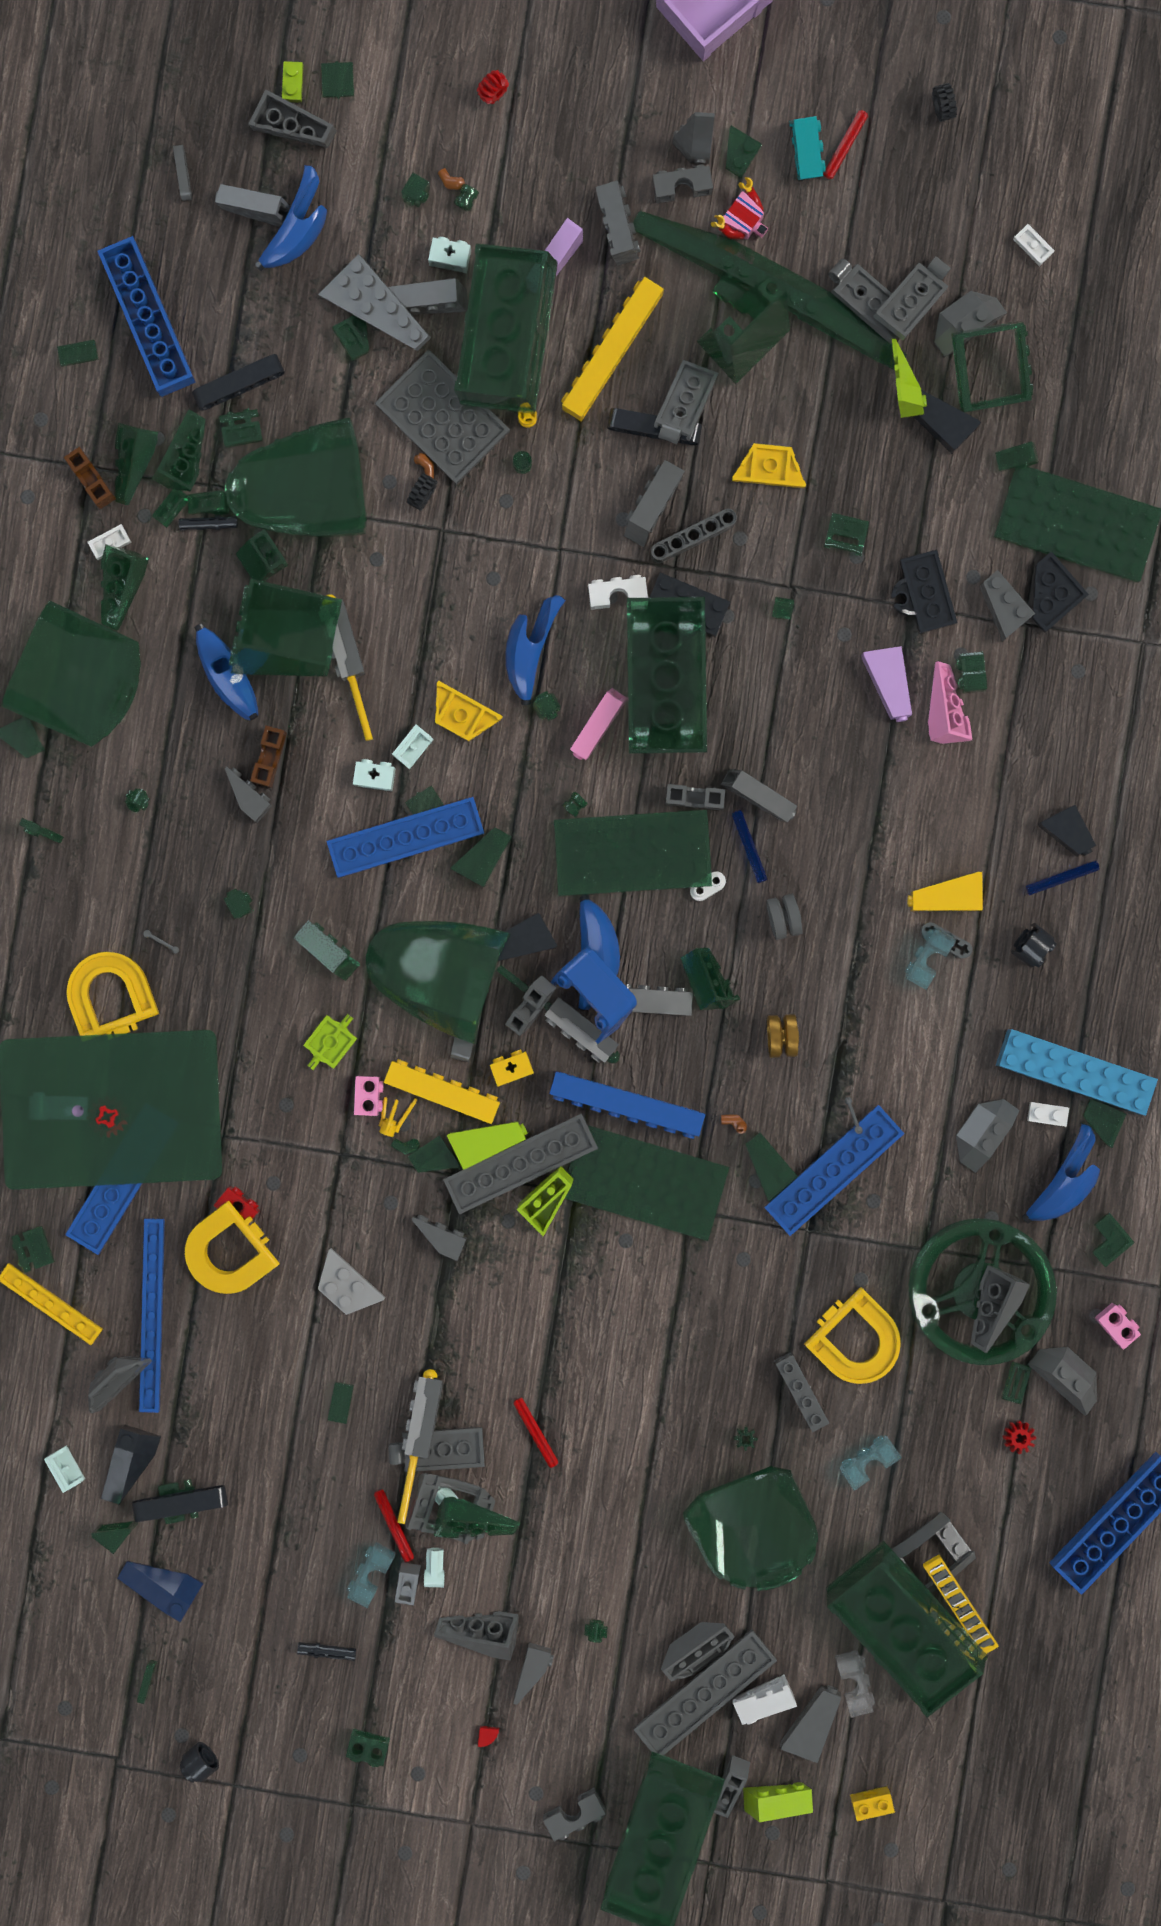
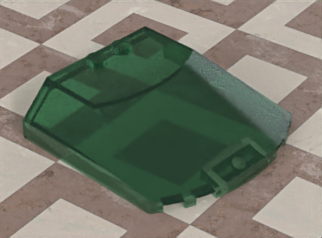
[0,600,141,747]

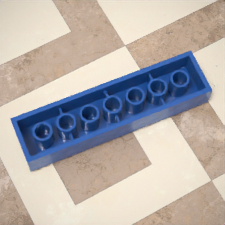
[98,236,196,397]
[550,1071,705,1139]
[1049,1452,1161,1595]

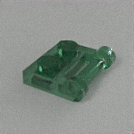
[824,513,869,556]

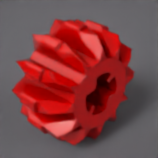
[477,70,509,104]
[1003,1420,1036,1454]

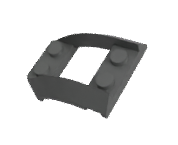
[405,1473,495,1544]
[884,1512,976,1599]

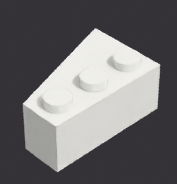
[732,1675,797,1725]

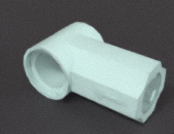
[424,1548,445,1588]

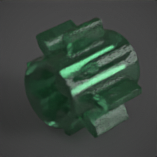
[124,788,150,812]
[733,1425,758,1451]
[584,1619,608,1643]

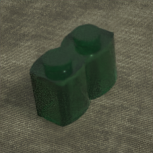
[955,651,987,694]

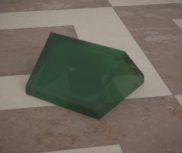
[91,1521,138,1554]

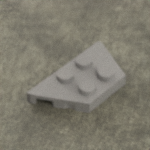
[318,1248,386,1315]

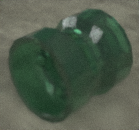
[454,184,479,211]
[513,451,532,474]
[562,791,588,818]

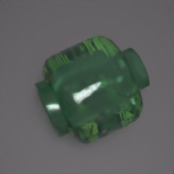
[533,691,561,721]

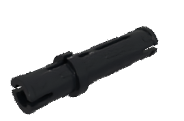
[179,515,238,531]
[297,1642,356,1661]

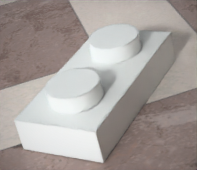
[1013,224,1054,266]
[88,524,131,560]
[1027,1102,1069,1127]

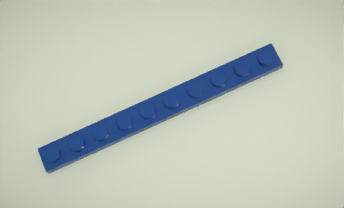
[139,1218,165,1413]

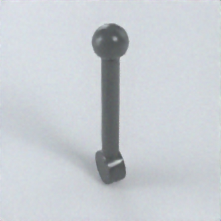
[143,930,179,954]
[845,1097,863,1134]

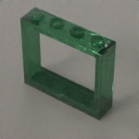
[951,321,1034,412]

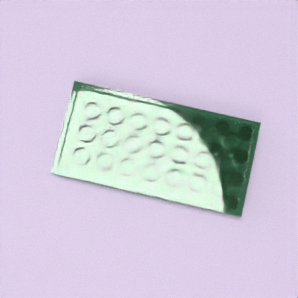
[993,463,1161,583]
[554,810,712,897]
[565,1125,730,1241]

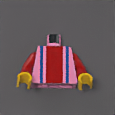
[711,177,768,240]

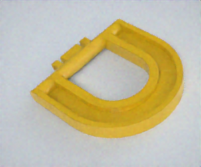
[67,952,159,1042]
[185,1201,280,1294]
[804,1287,901,1384]

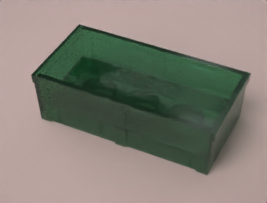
[454,243,558,414]
[826,1540,988,1718]
[600,1752,725,1926]

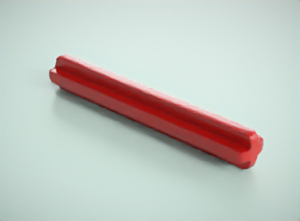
[823,110,868,179]
[514,1398,558,1468]
[374,1489,414,1562]

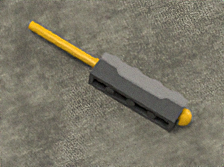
[318,594,373,741]
[397,1369,443,1524]

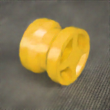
[518,405,537,428]

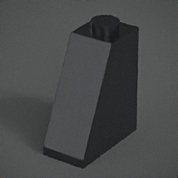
[1038,805,1096,857]

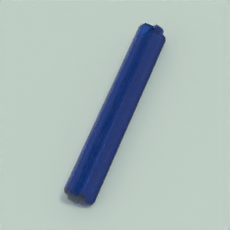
[732,810,767,883]
[1026,861,1100,895]

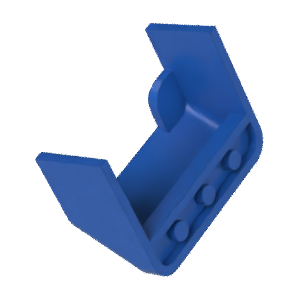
[550,948,637,1044]

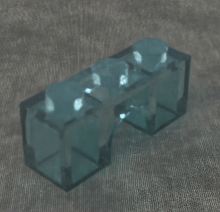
[905,926,956,990]
[839,1436,902,1491]
[346,1542,396,1608]

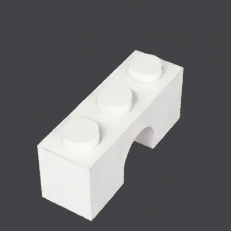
[588,575,648,610]

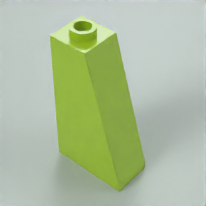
[447,1121,528,1170]

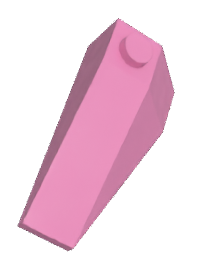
[928,661,972,744]

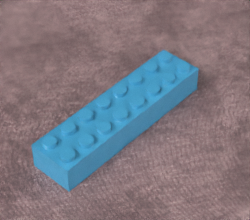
[996,1029,1158,1116]

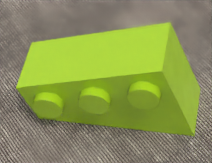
[517,1166,573,1237]
[743,1782,813,1822]

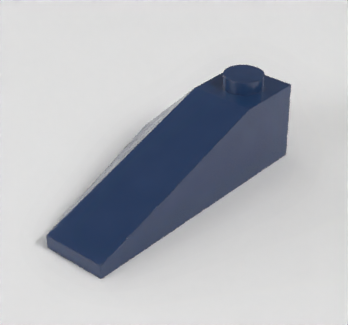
[117,1561,204,1622]

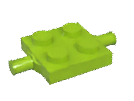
[303,1014,358,1070]

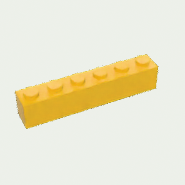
[384,1059,500,1124]

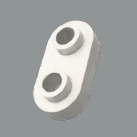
[690,872,726,901]

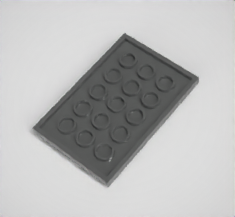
[375,349,510,485]

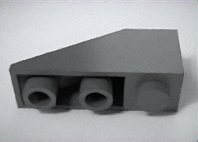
[225,766,272,823]
[412,1214,467,1261]

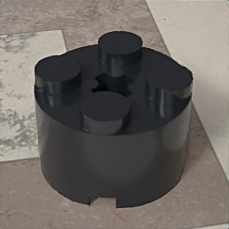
[1011,923,1057,968]

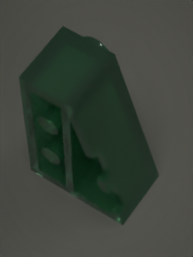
[450,827,512,888]
[681,948,740,1010]
[744,1131,798,1201]

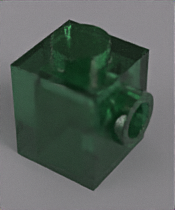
[401,172,430,208]
[224,889,254,920]

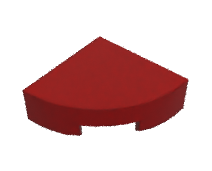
[478,1726,499,1747]

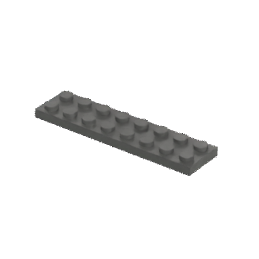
[443,1114,598,1214]
[633,1629,777,1760]

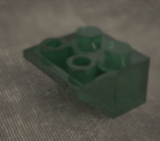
[236,529,288,586]

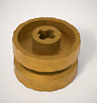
[767,1014,799,1058]

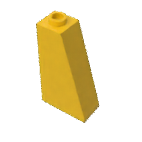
[907,872,983,911]

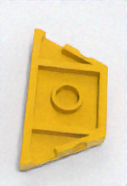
[732,443,806,488]
[435,681,503,741]

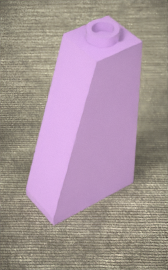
[526,218,583,295]
[861,646,912,722]

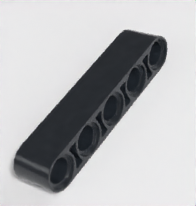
[192,354,285,411]
[607,408,702,445]
[132,1485,228,1522]

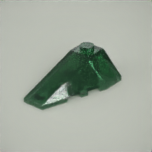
[152,409,206,492]
[115,423,158,505]
[101,544,149,630]
[434,1497,520,1538]

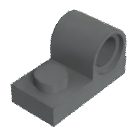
[395,1562,421,1606]

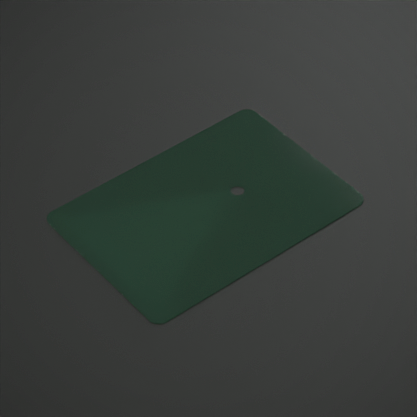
[0,1030,222,1190]

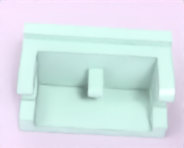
[392,725,434,769]
[44,1445,85,1493]

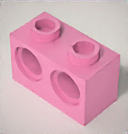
[354,1076,384,1116]
[1095,1303,1141,1350]

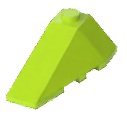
[892,339,927,418]

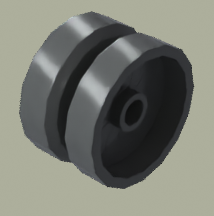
[766,893,803,940]

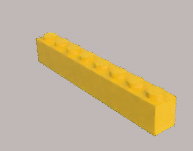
[561,277,664,422]

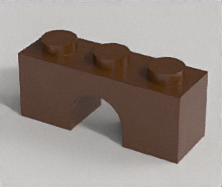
[64,447,116,509]
[250,726,287,788]

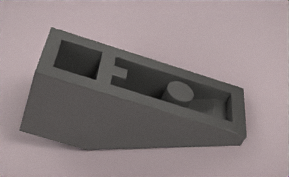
[513,1642,554,1705]
[710,1755,750,1818]

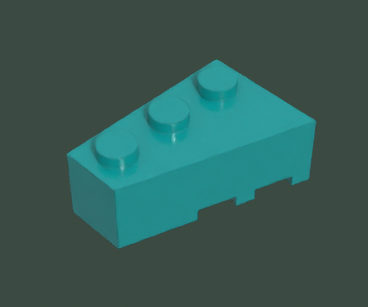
[789,116,825,180]

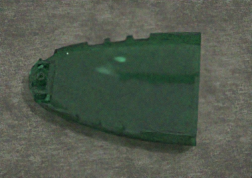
[225,418,367,537]
[366,921,511,1044]

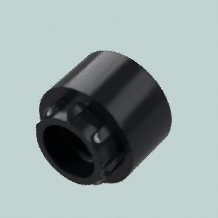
[180,1742,219,1783]

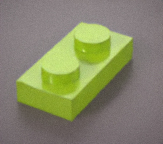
[282,61,303,103]

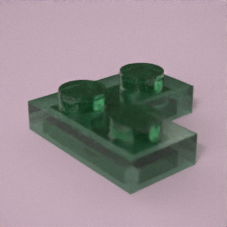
[1092,1212,1135,1267]

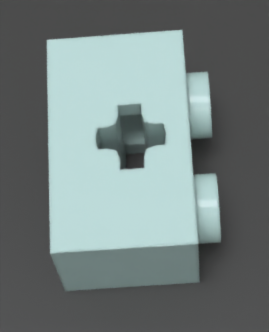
[428,237,471,273]
[353,759,396,791]

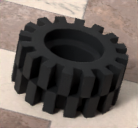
[932,83,957,122]
[407,473,438,511]

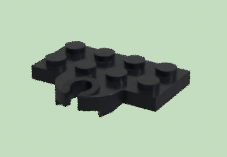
[890,549,958,634]
[645,572,730,642]

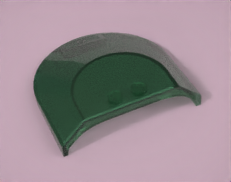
[683,1466,818,1591]

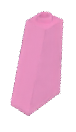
[570,688,628,760]

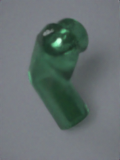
[391,1138,420,1155]

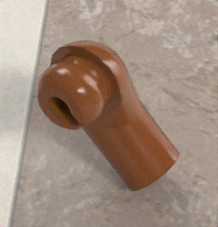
[438,168,465,190]
[414,453,434,479]
[721,1114,747,1134]

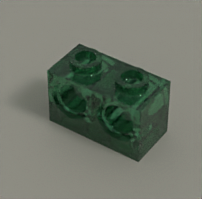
[346,1729,390,1767]

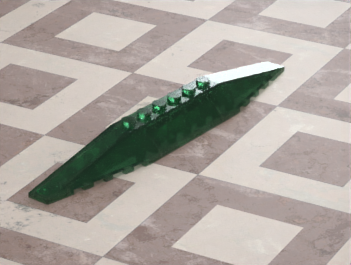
[633,211,907,371]

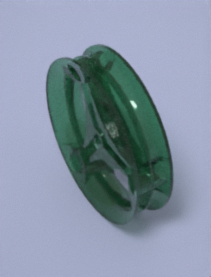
[908,1218,1057,1365]

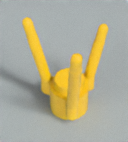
[378,1097,417,1137]

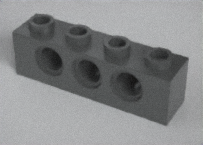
[774,1352,829,1433]

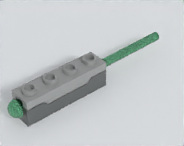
[496,965,620,1064]

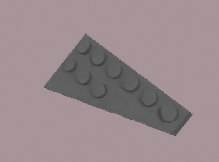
[318,254,431,351]

